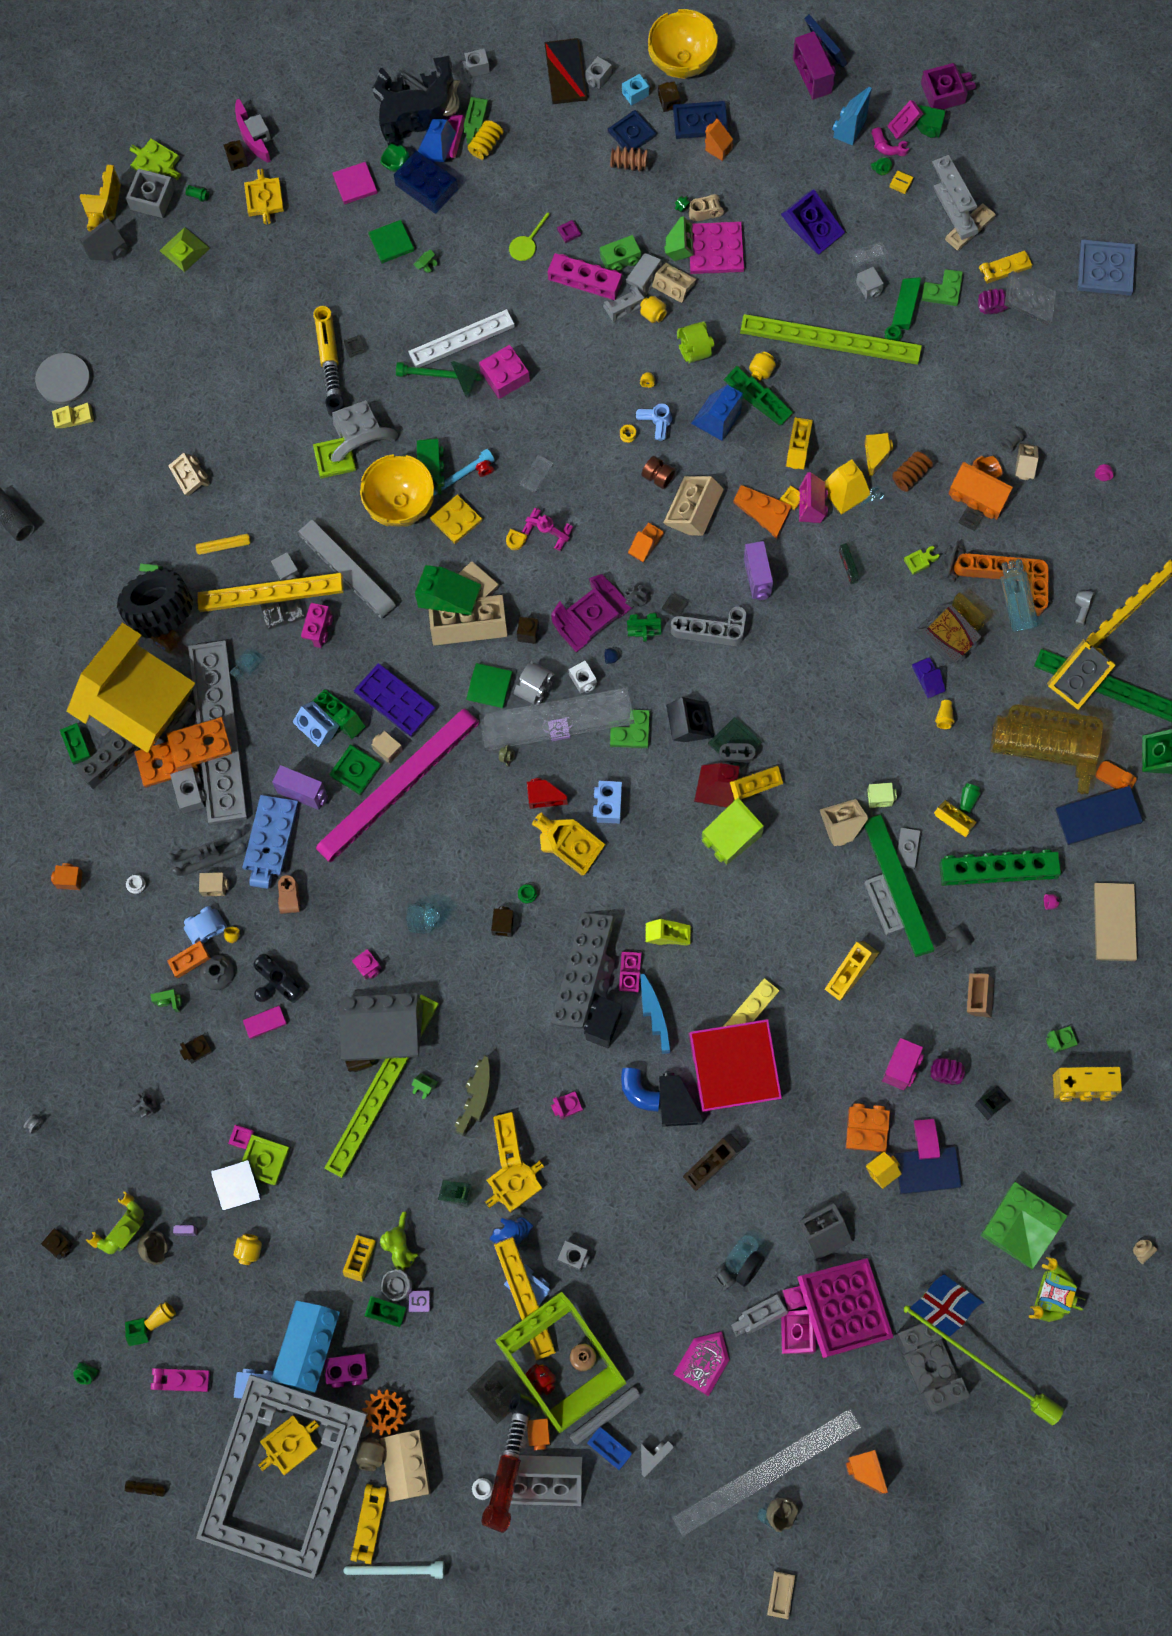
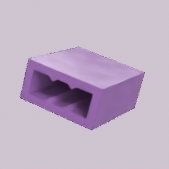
[744,541,773,600]
[272,765,328,810]

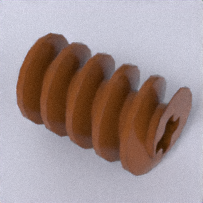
[892,451,933,492]

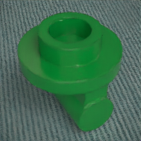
[871,157,892,175]
[73,1362,99,1385]

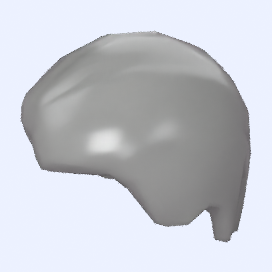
[381,1269,412,1301]

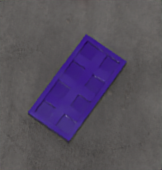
[354,663,436,738]

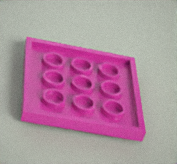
[797,1258,894,1358]

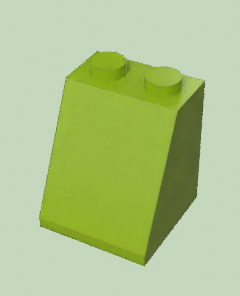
[702,798,764,865]

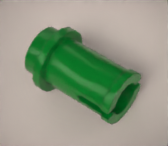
[185,185,209,202]

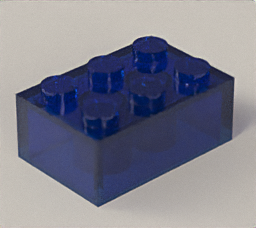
[393,151,458,214]

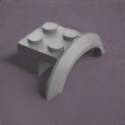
[331,400,398,462]

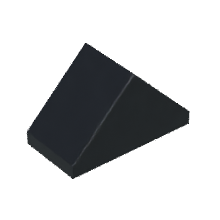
[974,1086,1011,1120]

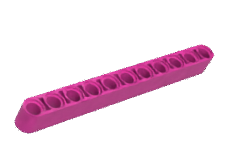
[316,708,479,862]

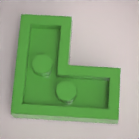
[921,269,962,306]
[610,710,649,748]

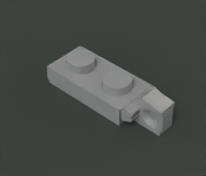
[731,1295,788,1337]

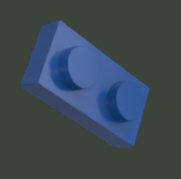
[587,1427,632,1470]

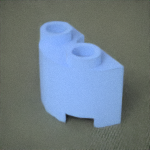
[184,906,227,945]

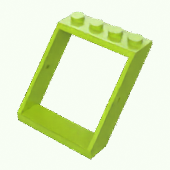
[495,1292,626,1433]

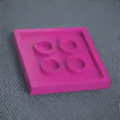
[690,222,744,274]

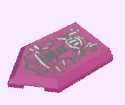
[673,1332,729,1397]

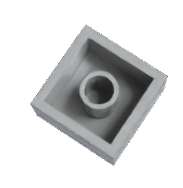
[126,169,175,218]

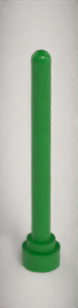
[396,362,483,381]

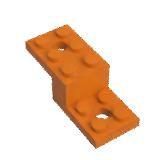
[134,717,232,788]

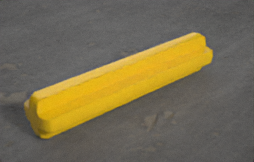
[196,534,250,555]

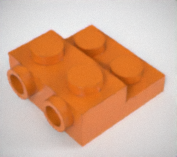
[846,1104,890,1153]

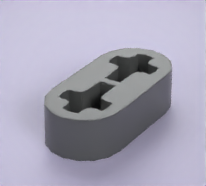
[719,743,755,763]

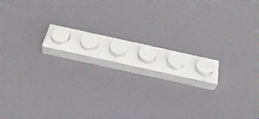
[409,309,514,368]

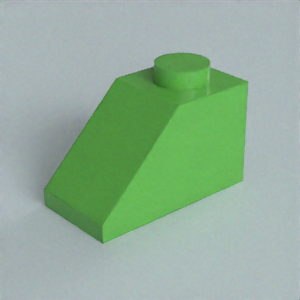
[664,216,693,261]

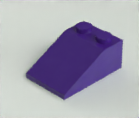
[781,189,845,255]

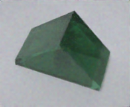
[451,361,479,398]
[438,1180,473,1207]

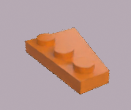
[733,485,792,539]

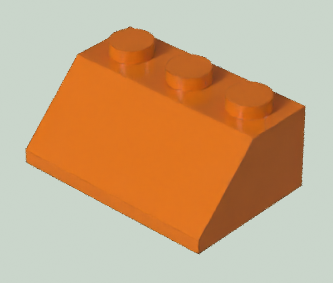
[948,462,1013,520]

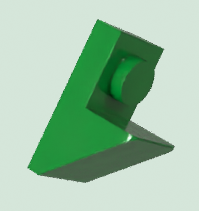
[365,1296,406,1327]

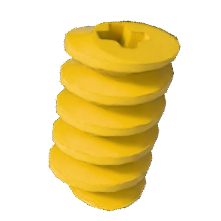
[468,121,504,160]

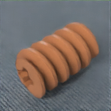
[610,145,648,172]

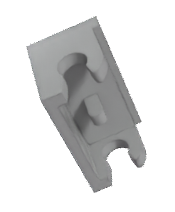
[626,253,663,297]
[603,286,644,322]

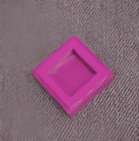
[228,1125,255,1150]

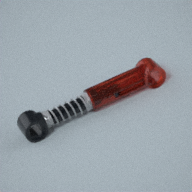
[481,1393,538,1533]

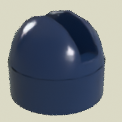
[604,649,619,664]

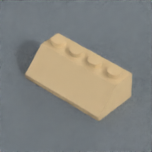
[429,595,507,646]

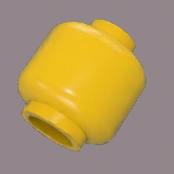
[640,296,667,323]
[749,352,776,380]
[234,1234,262,1265]

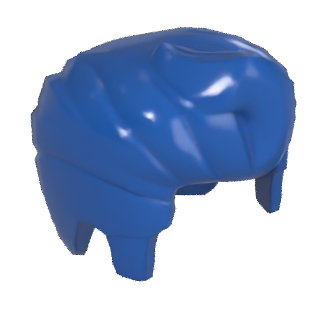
[490,1217,533,1246]

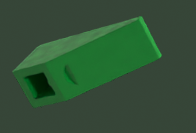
[417,439,445,495]
[311,689,366,739]

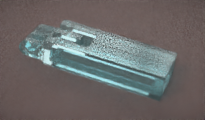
[1000,559,1039,632]

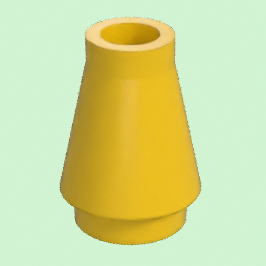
[935,700,954,729]
[144,1302,176,1331]

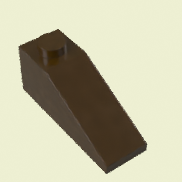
[683,1134,744,1192]

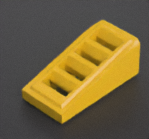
[343,1235,376,1282]

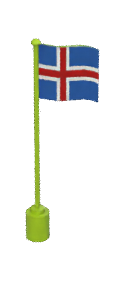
[904,1274,1064,1426]

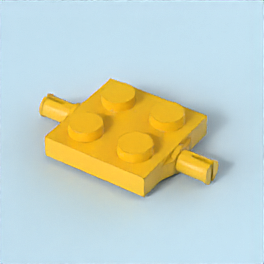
[244,169,284,225]
[484,1160,544,1213]
[258,1415,320,1476]

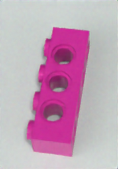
[547,253,622,300]

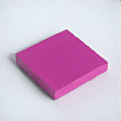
[332,162,377,205]

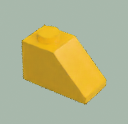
[864,433,893,476]

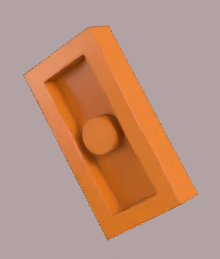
[167,941,211,978]

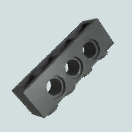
[76,734,141,789]

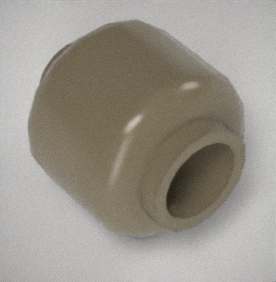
[355,1438,384,1471]

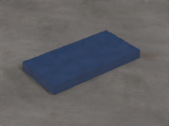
[1055,786,1143,845]

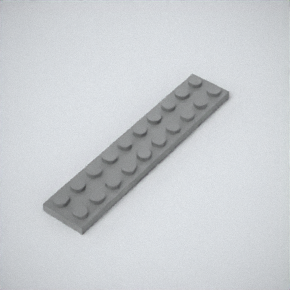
[188,640,247,825]

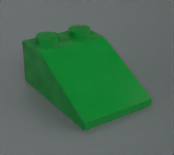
[415,565,482,615]

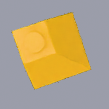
[825,460,871,515]

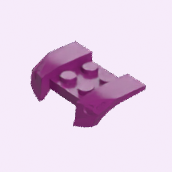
[551,574,633,653]

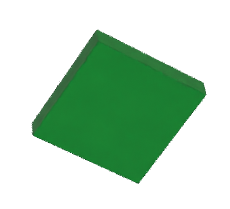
[368,220,414,264]
[329,744,382,796]

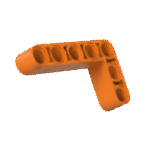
[954,553,1048,617]

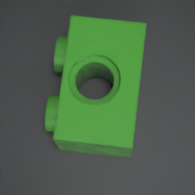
[600,235,641,271]

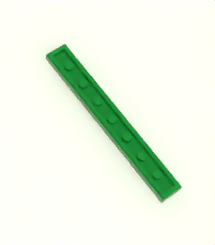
[1034,649,1172,722]
[863,815,934,957]

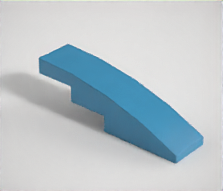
[640,974,670,1054]

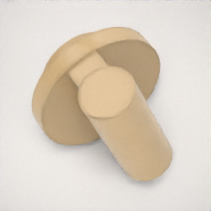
[1133,1240,1157,1264]

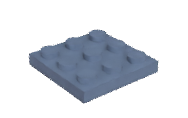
[1077,240,1135,295]

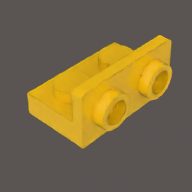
[934,800,977,837]

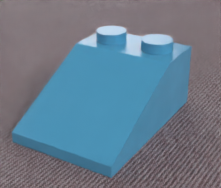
[832,87,872,146]

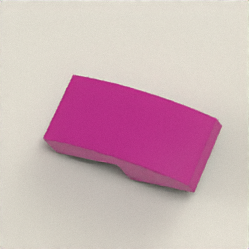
[619,952,641,992]
[914,1119,940,1160]

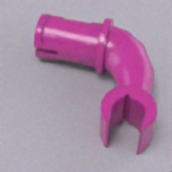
[871,127,910,156]

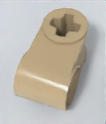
[689,194,724,221]

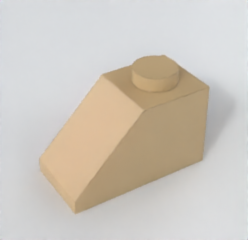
[1015,443,1039,480]

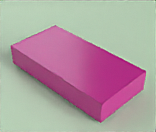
[243,1006,287,1039]

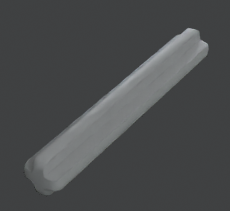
[570,1387,640,1445]

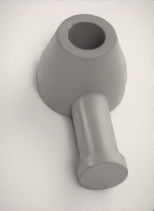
[1075,591,1095,626]

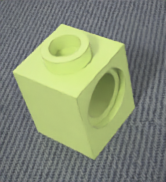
[867,783,897,808]

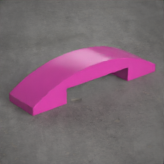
[235,99,271,163]

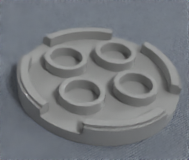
[35,353,90,404]

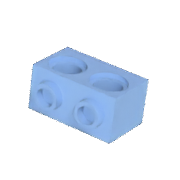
[293,701,339,747]
[593,781,622,824]

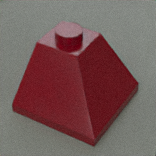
[694,763,740,808]

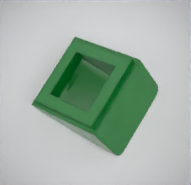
[125,1318,149,1346]

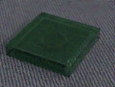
[708,717,762,766]

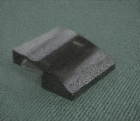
[260,599,306,629]

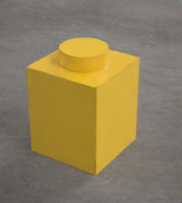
[866,1152,901,1189]

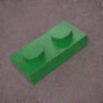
[59,723,91,765]

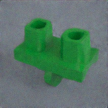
[627,613,661,642]

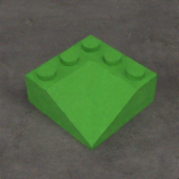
[980,1182,1067,1270]

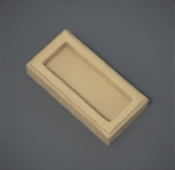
[767,1571,795,1619]

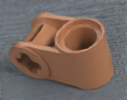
[278,875,300,914]

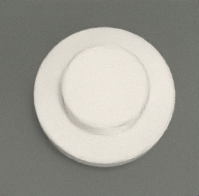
[126,875,146,894]
[472,1478,493,1500]

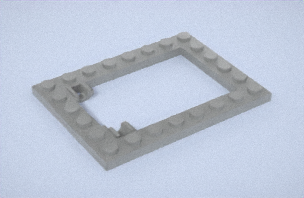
[196,1374,368,1579]

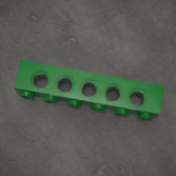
[939,850,1061,886]

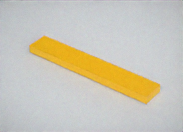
[494,1237,556,1360]

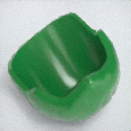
[380,144,410,172]

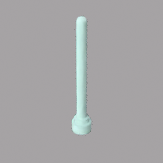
[344,1561,445,1579]

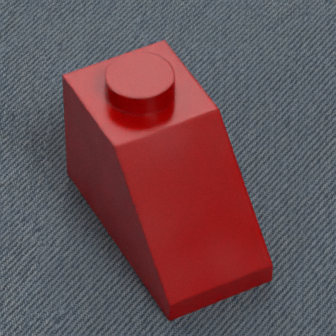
[527,778,568,809]

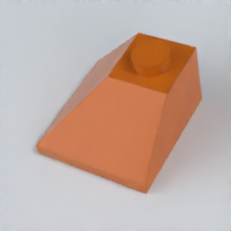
[845,1450,888,1494]

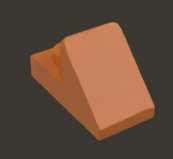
[628,522,664,563]

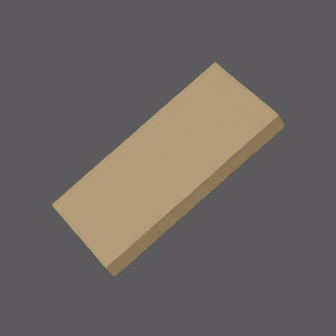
[1094,883,1137,961]

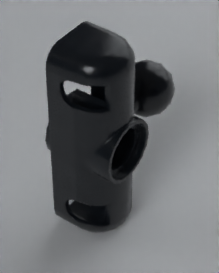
[253,954,304,1003]

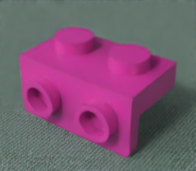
[301,603,333,648]

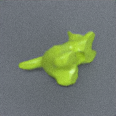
[380,1211,418,1270]

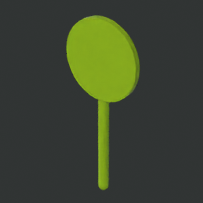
[509,212,550,261]

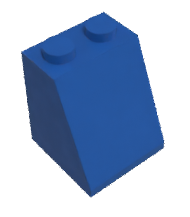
[691,385,743,441]

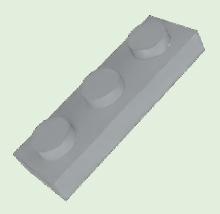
[864,874,904,936]

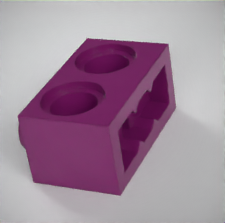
[324,1353,369,1388]

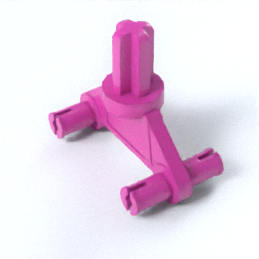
[521,508,573,551]

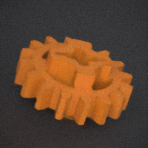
[362,1389,407,1436]

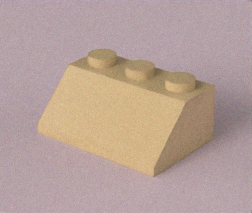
[663,476,724,536]
[380,1430,431,1502]

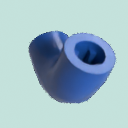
[621,1068,660,1112]

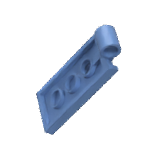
[242,795,298,889]

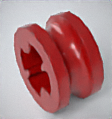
[475,460,494,477]

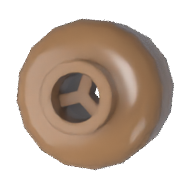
[570,1344,596,1372]

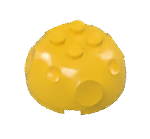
[648,9,718,79]
[360,454,434,527]

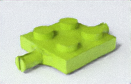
[130,138,181,180]

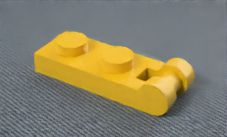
[979,250,1032,284]
[493,1112,523,1170]

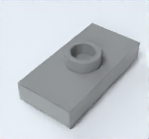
[897,828,920,869]

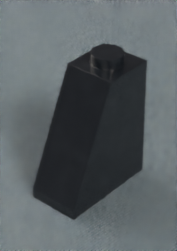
[659,1072,702,1127]

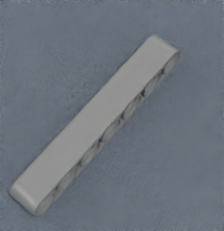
[297,520,395,619]

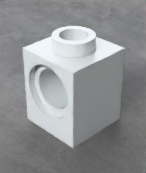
[569,661,597,694]

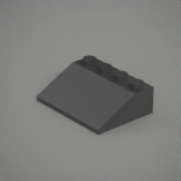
[339,993,423,1061]

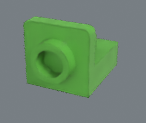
[150,989,182,1012]
[1046,1026,1078,1053]

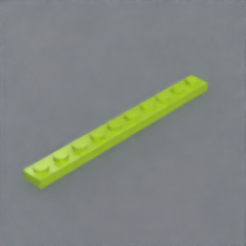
[740,314,922,365]
[324,994,439,1179]

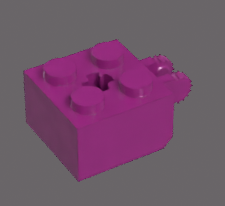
[921,63,976,110]

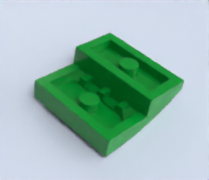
[466,663,513,708]

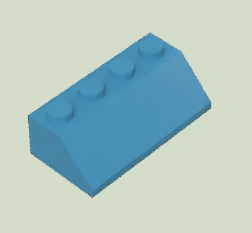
[271,1301,340,1393]

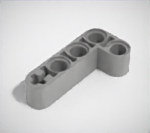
[671,607,746,646]

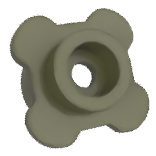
[499,745,515,766]

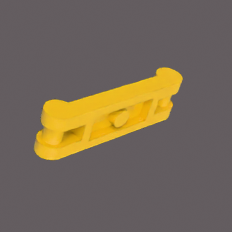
[350,1484,387,1565]

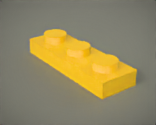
[730,766,783,800]

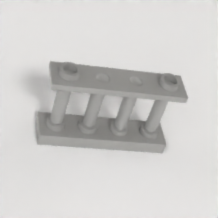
[932,155,978,240]

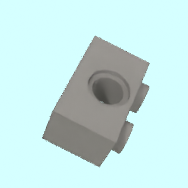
[170,768,206,814]

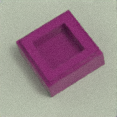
[557,220,581,243]

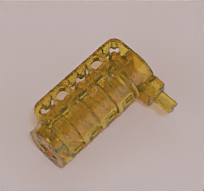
[990,705,1103,795]

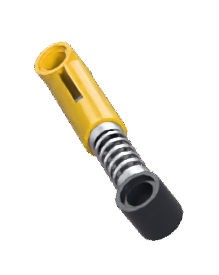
[313,306,345,417]

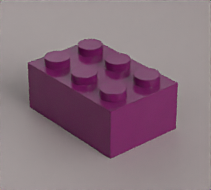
[793,31,836,100]

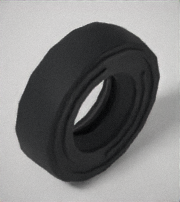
[736,1251,764,1287]

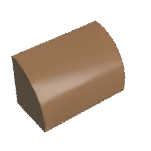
[967,974,994,1018]

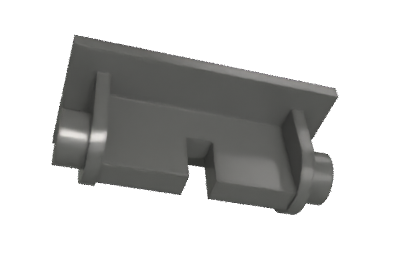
[939,542,964,582]

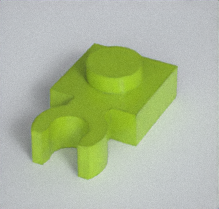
[904,546,939,575]

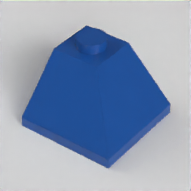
[414,119,456,162]

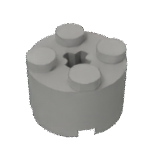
[514,661,554,706]

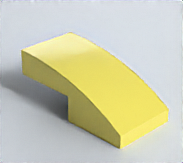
[52,403,94,428]

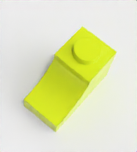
[645,919,691,945]

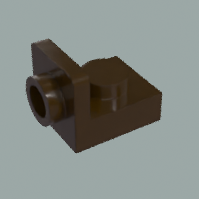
[180,1034,212,1064]
[41,1228,73,1260]

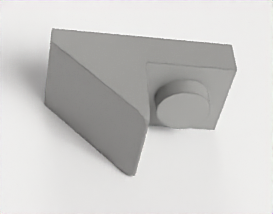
[641,1441,674,1478]

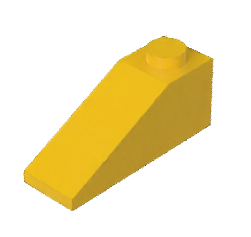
[786,417,813,469]
[825,941,879,1001]

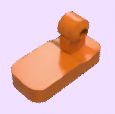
[1096,761,1137,790]

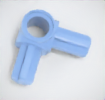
[636,404,672,441]

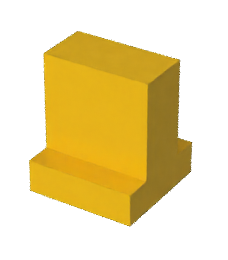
[66,622,195,753]

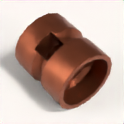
[641,456,676,489]

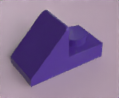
[912,657,945,699]

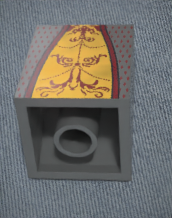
[914,604,981,664]

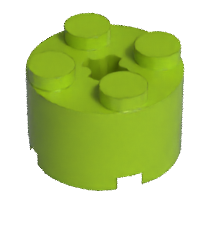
[677,321,714,363]

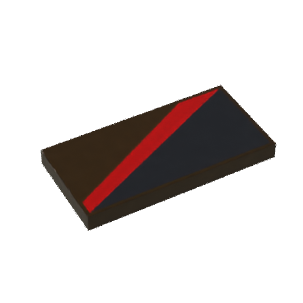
[544,38,587,105]

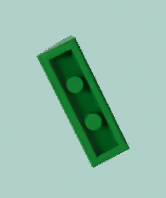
[892,277,921,330]

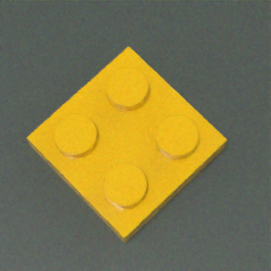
[430,494,482,544]

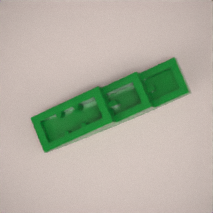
[723,366,793,426]

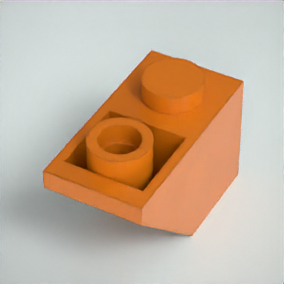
[705,119,733,161]

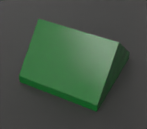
[1142,729,1172,774]

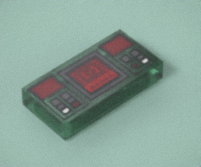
[839,543,859,584]

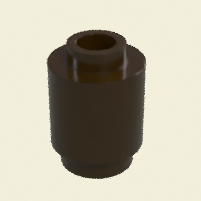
[345,1059,375,1072]

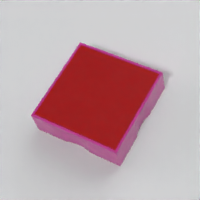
[688,1019,782,1112]

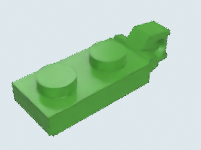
[464,97,488,144]

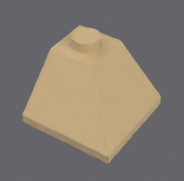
[820,799,868,846]

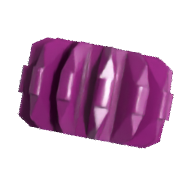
[978,288,1009,315]
[930,1058,965,1085]

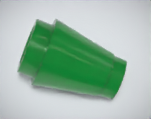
[959,783,981,813]

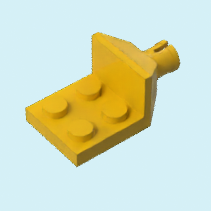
[80,165,121,232]
[532,813,605,876]

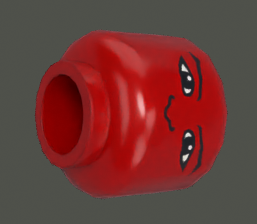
[525,1364,556,1395]

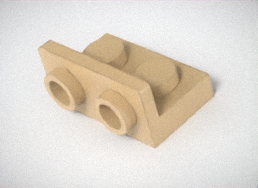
[652,263,696,303]
[169,453,210,496]

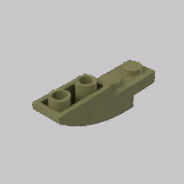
[455,1056,491,1136]

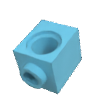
[622,74,650,106]

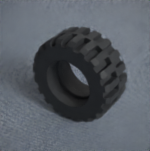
[117,569,193,638]

